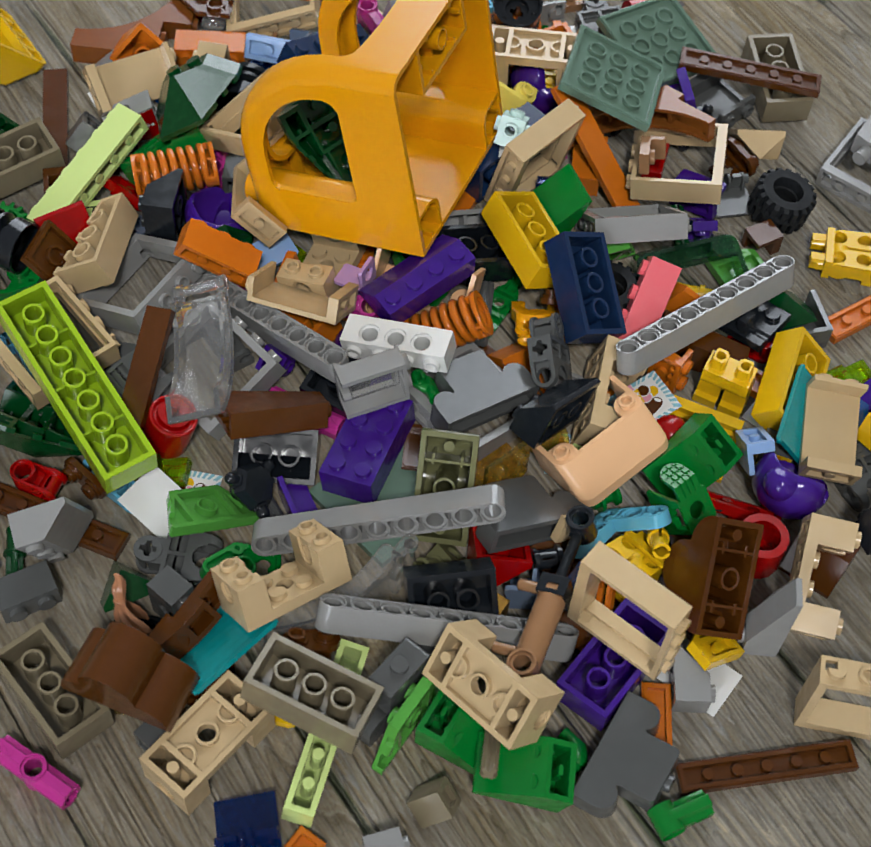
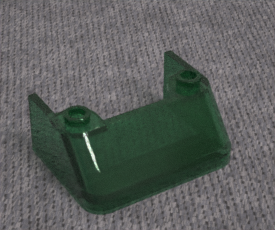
[632,233,749,278]

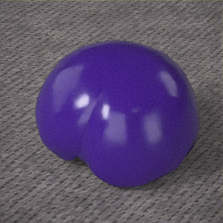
[510,65,558,115]
[184,187,249,232]
[751,452,829,520]

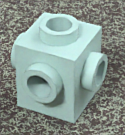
[493,108,530,147]

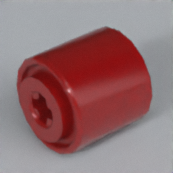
[143,394,198,459]
[743,513,790,579]

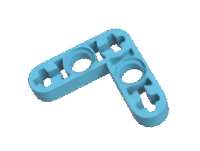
[575,505,672,559]

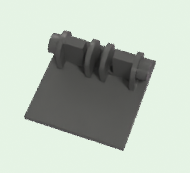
[705,172,752,219]

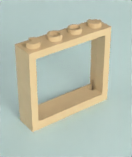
[226,0,320,37]
[199,68,294,157]
[484,98,586,202]
[626,123,728,205]
[0,275,121,410]
[567,540,692,680]
[793,654,871,740]

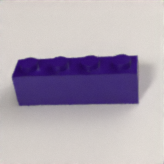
[359,234,476,322]

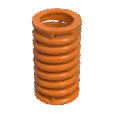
[130,141,220,200]
[404,290,494,350]

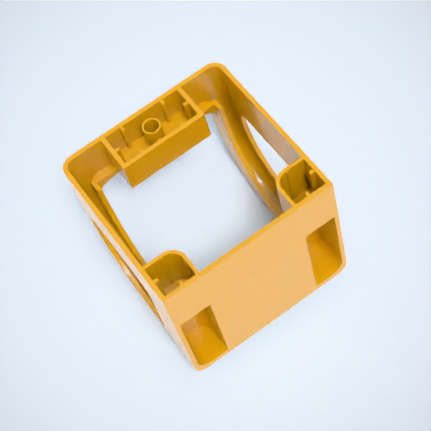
[240,0,503,257]

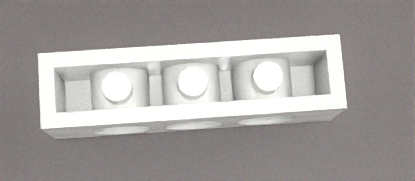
[339,313,457,373]

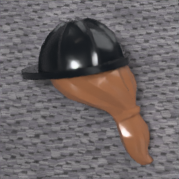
[111,573,162,636]

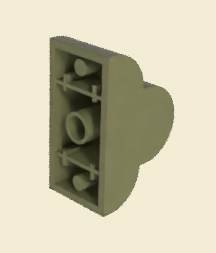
[410,427,480,547]

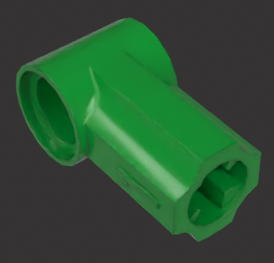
[647,789,714,842]

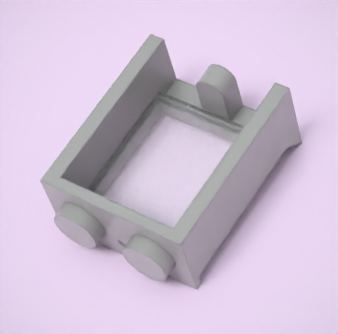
[332,344,413,419]

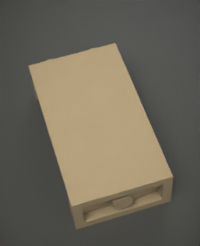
[82,41,177,118]
[231,158,287,248]
[245,261,359,325]
[798,373,869,486]

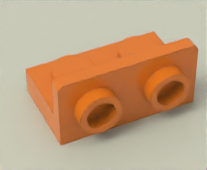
[646,348,694,394]

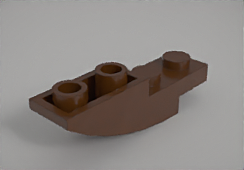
[149,570,222,659]

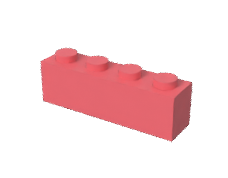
[618,256,682,340]

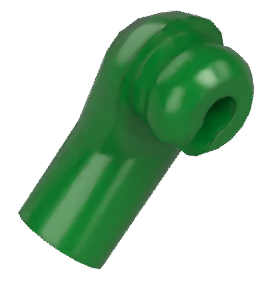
[411,369,440,405]
[557,727,588,773]

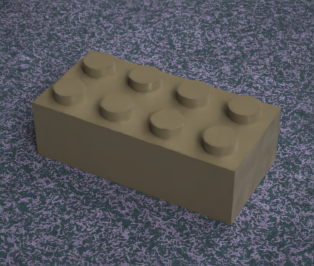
[742,33,814,122]
[0,117,66,199]
[0,621,114,760]
[240,632,384,754]

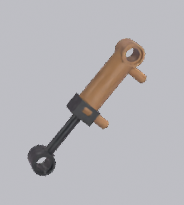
[491,505,598,678]

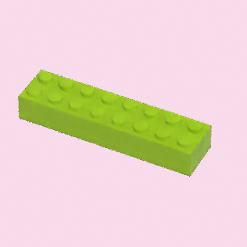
[0,280,158,494]

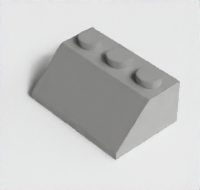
[7,497,94,563]

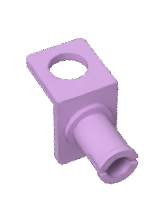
[334,256,376,295]

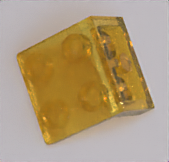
[475,441,531,487]

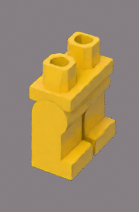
[808,227,871,287]
[691,348,758,419]
[606,531,665,603]

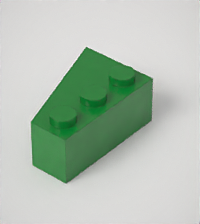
[120,126,207,185]

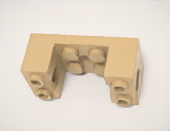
[492,24,577,86]
[276,234,368,297]
[570,334,647,446]
[789,513,862,640]
[210,519,352,633]
[422,619,565,750]
[139,670,275,816]

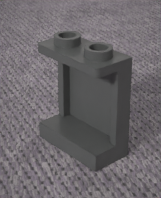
[689,74,756,129]

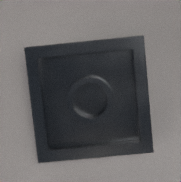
[718,301,791,353]

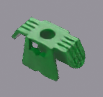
[646,463,717,535]

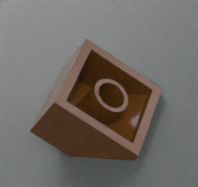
[778,534,861,599]

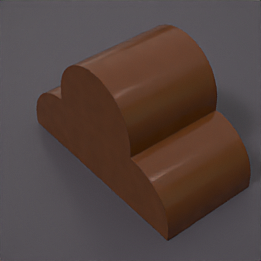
[663,516,764,640]
[60,622,200,733]

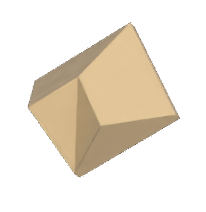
[728,129,786,160]

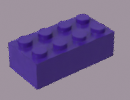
[319,391,415,503]
[556,598,668,732]

